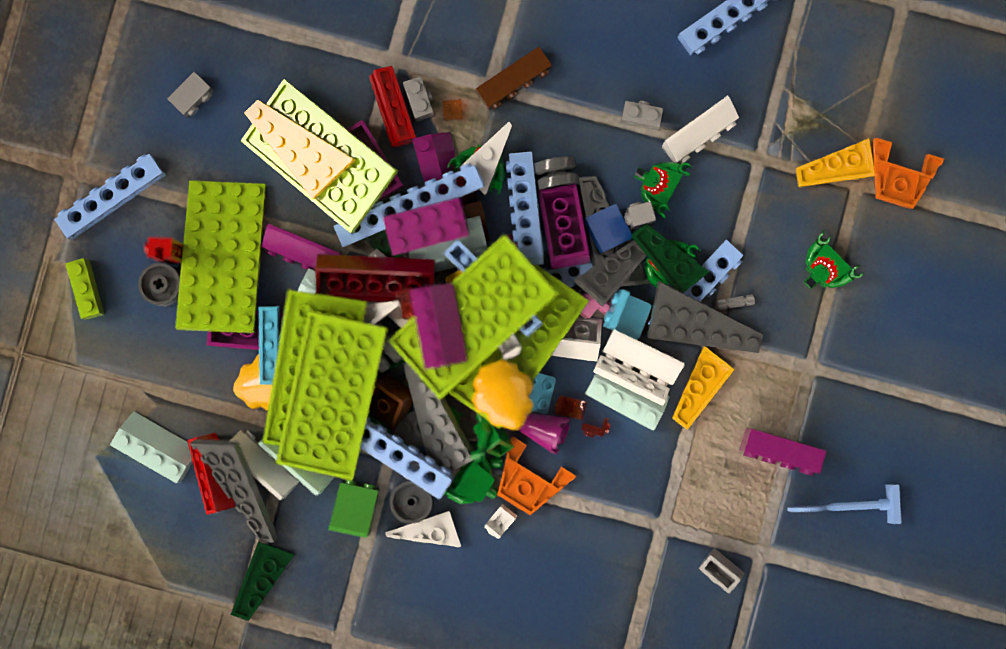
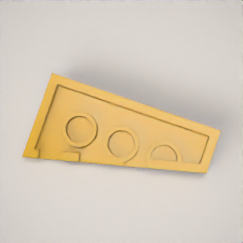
[796,138,875,187]
[672,346,735,430]

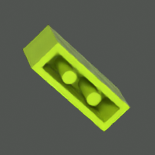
[65,258,105,320]

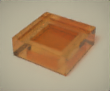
[442,99,463,121]

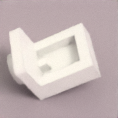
[499,334,522,359]
[484,504,517,539]

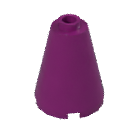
[517,412,570,455]

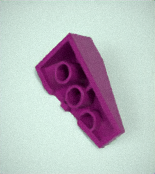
[412,132,455,200]

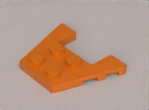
[873,138,944,209]
[497,436,576,515]

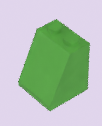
[328,479,379,538]

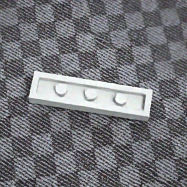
[593,355,670,406]

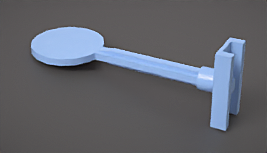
[787,484,901,524]

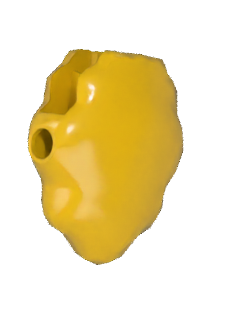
[233,354,272,411]
[472,359,533,430]

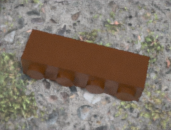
[476,47,552,111]

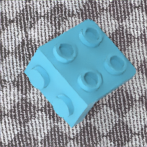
[603,290,651,339]
[529,373,556,414]

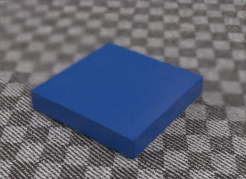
[583,204,632,254]

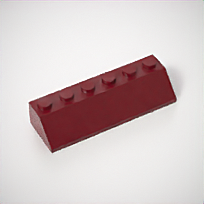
[315,254,434,303]

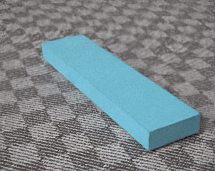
[259,307,280,385]

